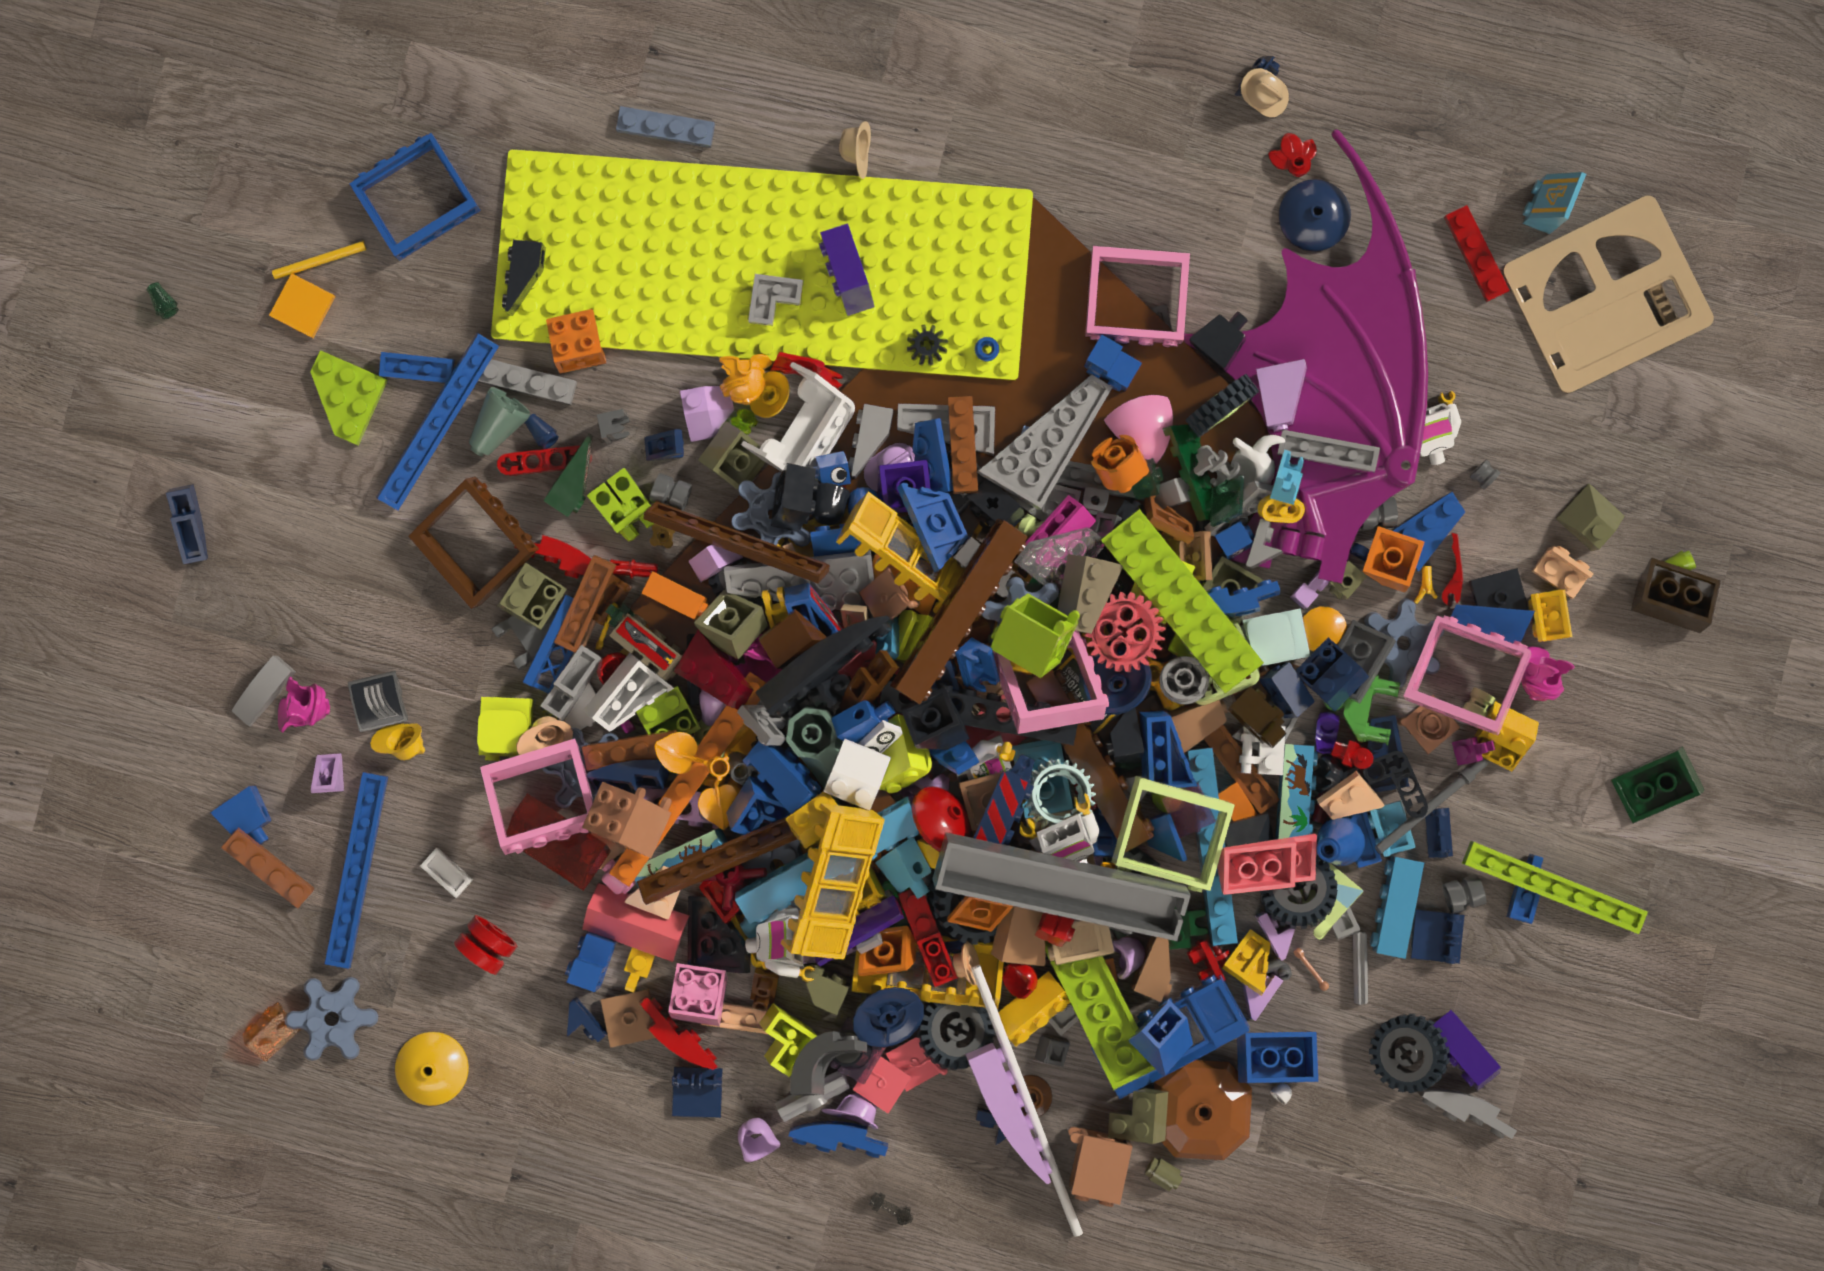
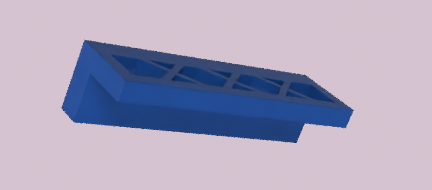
[523,595,574,694]

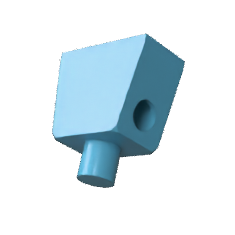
[875,837,931,899]

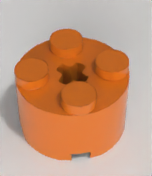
[1091,435,1149,493]

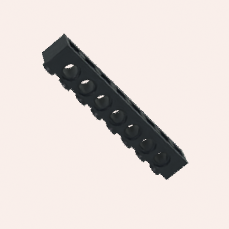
[879,674,1078,745]

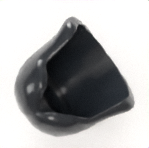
[812,483,850,526]

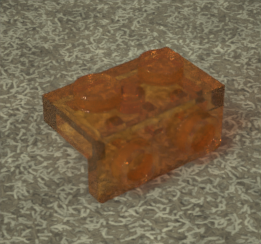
[242,1002,302,1062]

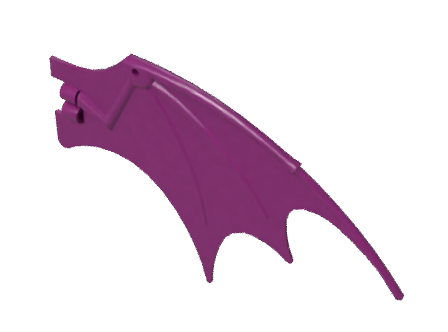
[1183,129,1428,584]

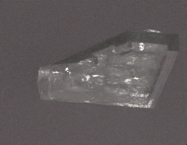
[1014,527,1105,598]

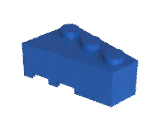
[742,741,822,814]

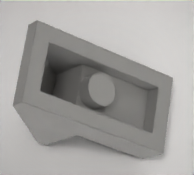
[1246,519,1283,569]

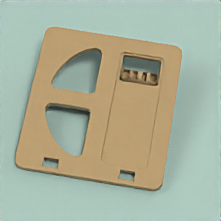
[1503,196,1714,393]

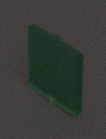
[1210,475,1244,527]

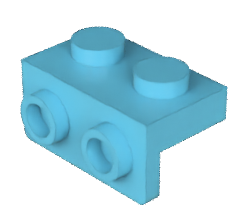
[1368,800,1416,857]

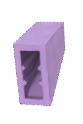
[1256,359,1307,432]

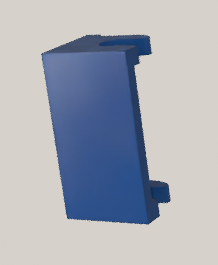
[955,637,1000,692]

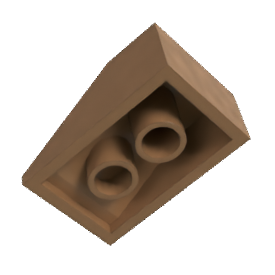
[1130,936,1172,1002]

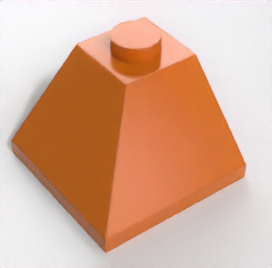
[1362,526,1424,593]
[947,896,1014,932]
[858,926,916,976]

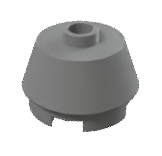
[1160,656,1209,704]

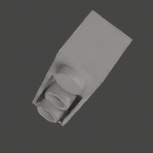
[849,404,893,479]

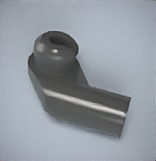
[1266,958,1292,980]

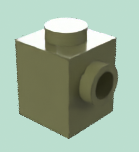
[1327,561,1367,600]

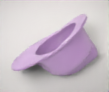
[864,443,915,491]
[821,1093,878,1129]

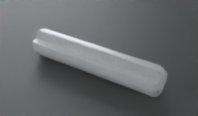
[1353,932,1368,1005]

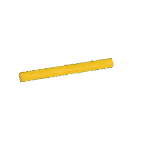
[272,241,367,280]

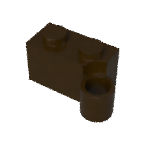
[1228,686,1286,748]

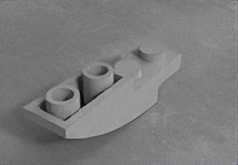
[1418,1088,1517,1139]

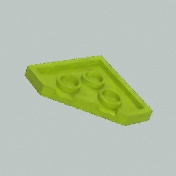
[310,350,388,446]

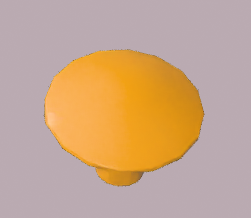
[1303,606,1347,652]

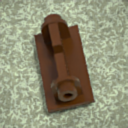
[593,574,632,626]

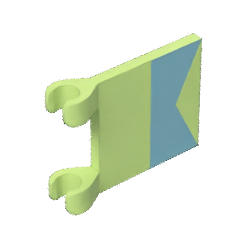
[1290,861,1363,940]

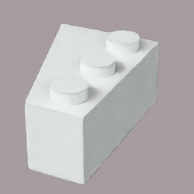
[584,653,674,732]

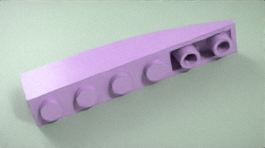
[965,1043,1052,1184]

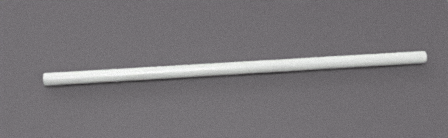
[971,965,1083,1237]

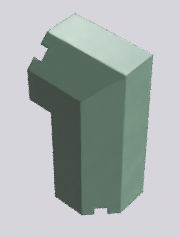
[786,705,845,805]

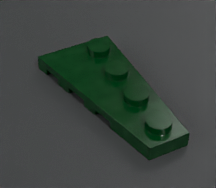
[1162,424,1218,522]

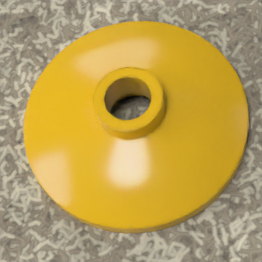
[750,371,790,418]

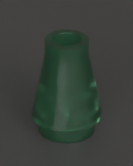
[146,282,179,319]

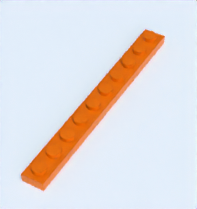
[609,672,766,887]

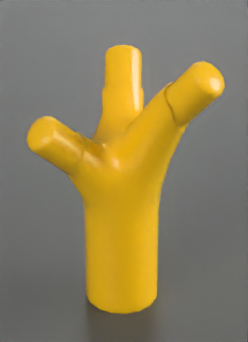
[1414,566,1438,604]

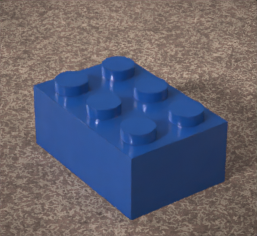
[1237,1032,1319,1083]

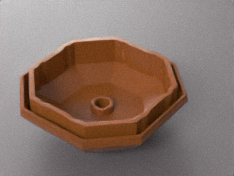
[1154,1060,1252,1160]

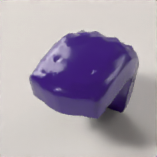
[1315,712,1340,754]

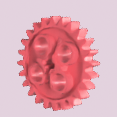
[1085,592,1166,673]

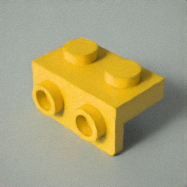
[1528,589,1572,642]

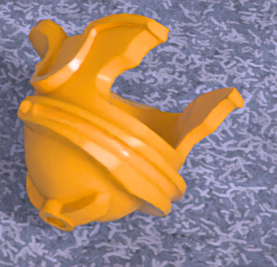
[719,354,772,405]

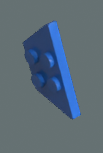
[897,483,968,573]

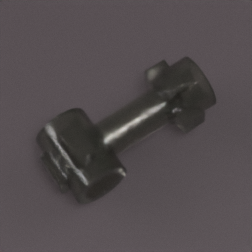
[868,1192,914,1226]

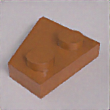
[1144,492,1194,544]

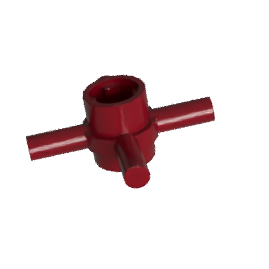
[700,839,767,911]

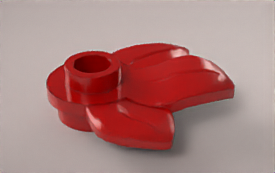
[1268,133,1317,177]

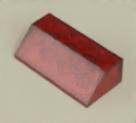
[506,793,611,891]

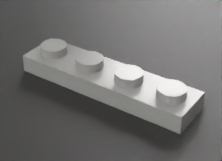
[478,359,577,405]
[1278,430,1380,473]

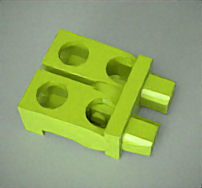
[587,468,655,542]

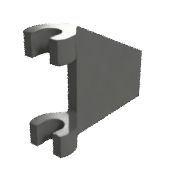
[491,607,558,670]

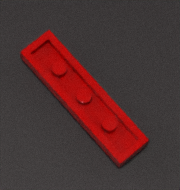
[1444,205,1510,303]

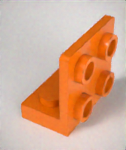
[546,309,606,374]

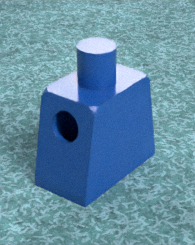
[831,700,895,744]
[211,786,271,845]

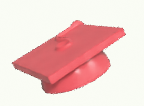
[886,1037,948,1092]
[853,1049,912,1114]

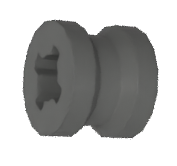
[1470,459,1501,490]

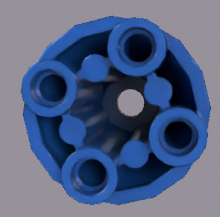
[1316,817,1365,866]

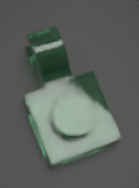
[605,604,635,628]

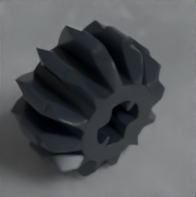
[907,325,948,366]

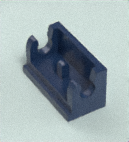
[1259,662,1315,718]

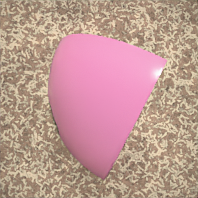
[1104,395,1173,464]

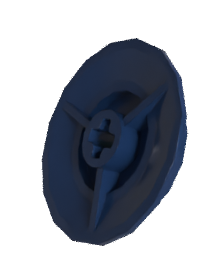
[853,987,924,1047]

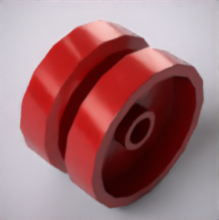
[454,915,518,975]

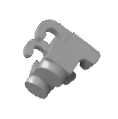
[1194,445,1241,489]

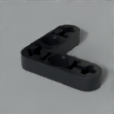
[1343,751,1428,819]

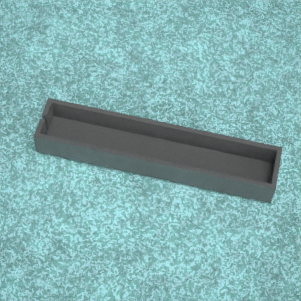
[933,832,1191,941]

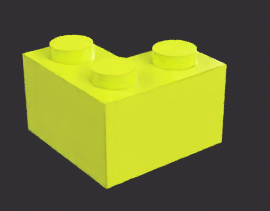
[759,1003,817,1077]

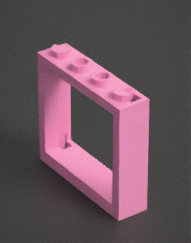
[1085,246,1190,347]
[1404,615,1532,736]
[993,631,1109,734]
[480,739,593,855]

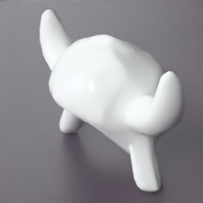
[1218,435,1285,495]

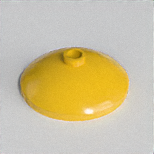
[395,1032,469,1106]

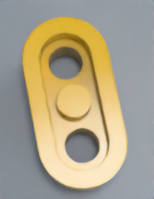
[1258,495,1305,523]

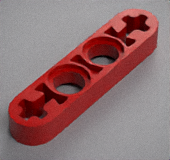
[497,445,592,476]

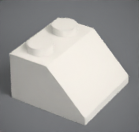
[823,739,891,811]

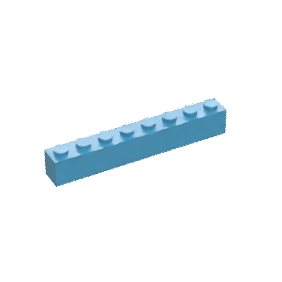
[1185,748,1238,946]
[735,796,919,924]

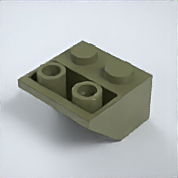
[497,563,567,630]
[803,963,850,1015]

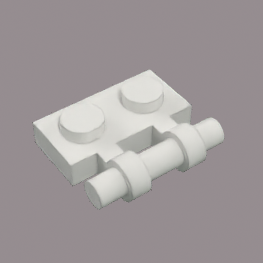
[1239,726,1286,775]

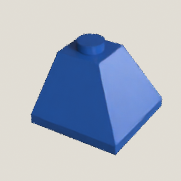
[1145,813,1188,862]

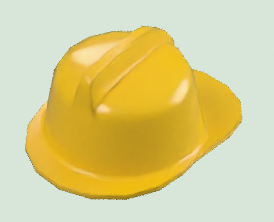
[370,723,425,761]

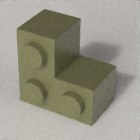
[1108,1089,1168,1144]

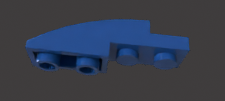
[1207,580,1280,618]
[789,1121,888,1158]

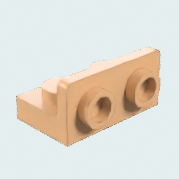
[1532,546,1593,599]

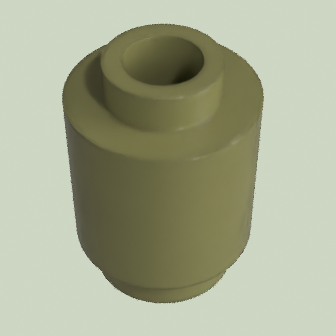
[1144,1157,1183,1192]

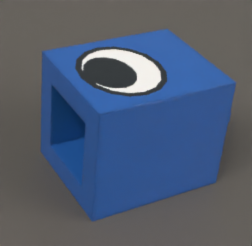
[813,451,851,486]
[1215,521,1255,560]

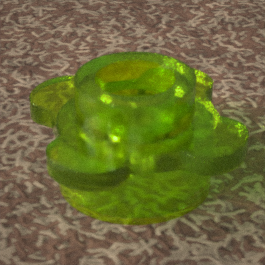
[730,409,758,435]

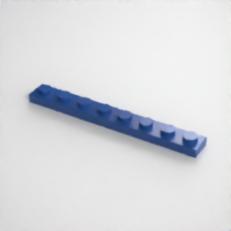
[376,333,499,510]
[325,772,388,969]

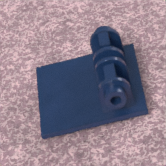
[1411,910,1465,964]
[672,1067,723,1118]

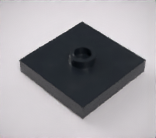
[1469,568,1529,610]

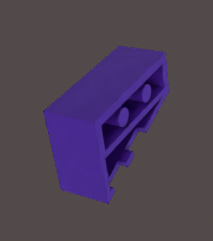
[819,223,875,316]
[1433,1010,1501,1092]

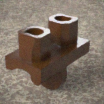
[750,968,779,1011]

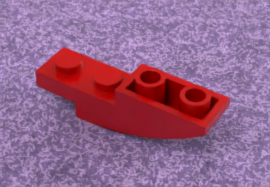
[514,535,592,579]
[897,888,958,987]
[638,996,718,1070]

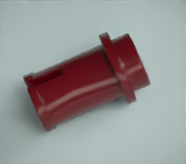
[1311,793,1328,824]

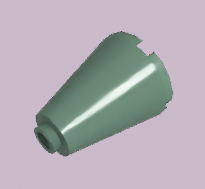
[469,387,530,456]

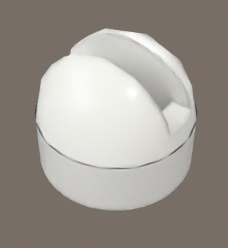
[1270,1083,1292,1105]

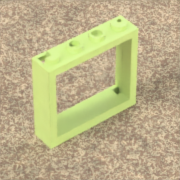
[1111,776,1235,893]

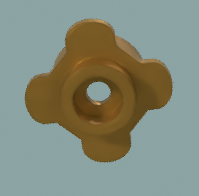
[650,524,675,549]

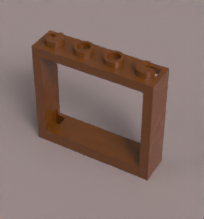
[408,476,539,609]

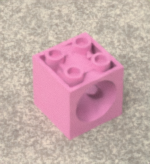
[668,963,728,1026]

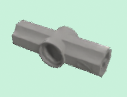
[775,1069,850,1122]

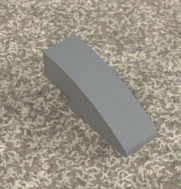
[540,645,602,721]
[232,655,296,727]

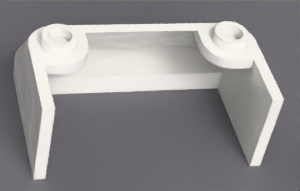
[741,362,855,472]

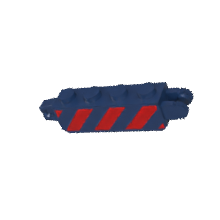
[974,754,1035,845]

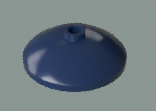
[1278,179,1351,252]
[1079,645,1152,715]

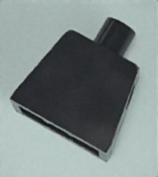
[1189,311,1248,373]

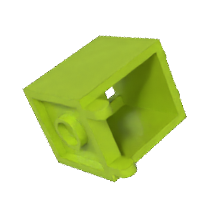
[990,593,1080,678]

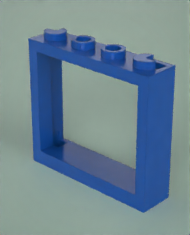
[349,133,481,261]

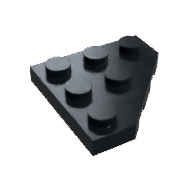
[687,896,751,973]

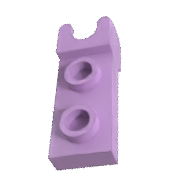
[1290,569,1330,609]

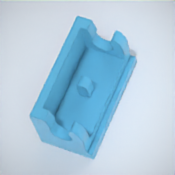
[1270,449,1304,505]

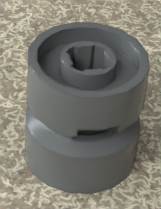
[649,473,692,511]
[1360,497,1398,530]
[1442,874,1487,914]

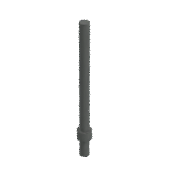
[1375,758,1488,854]

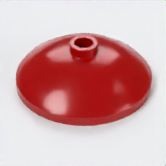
[912,786,973,852]

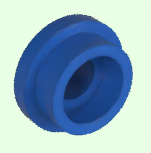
[975,337,999,362]

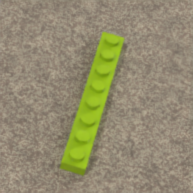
[1462,841,1648,934]

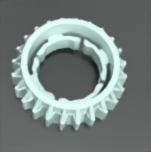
[1024,759,1096,829]

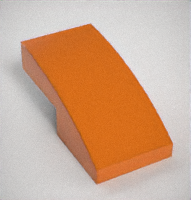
[1218,782,1258,821]

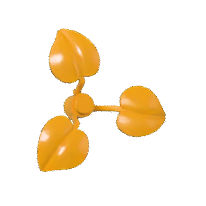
[654,724,757,830]

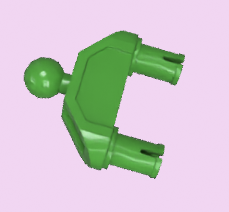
[1324,675,1401,745]

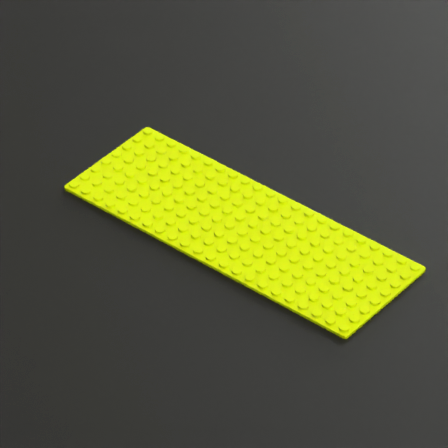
[491,150,1033,380]

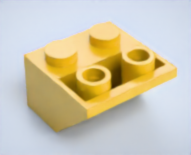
[1474,701,1539,772]

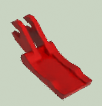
[771,352,843,391]
[1442,533,1464,605]

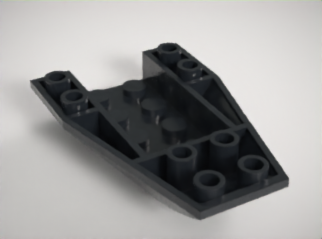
[756,615,895,717]

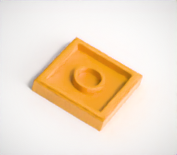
[269,273,336,339]

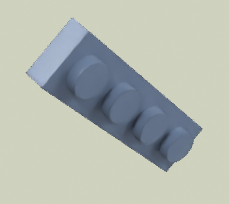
[616,106,715,148]

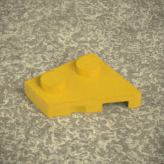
[1222,929,1271,996]

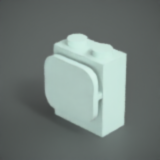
[1240,609,1310,666]

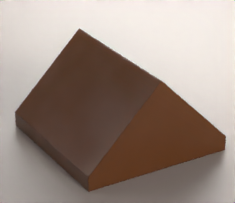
[759,609,826,669]

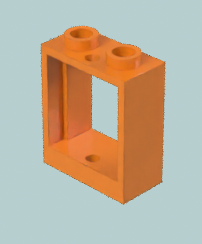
[642,571,709,620]

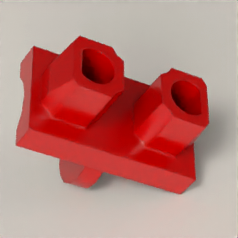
[1331,740,1373,769]
[1187,939,1230,984]

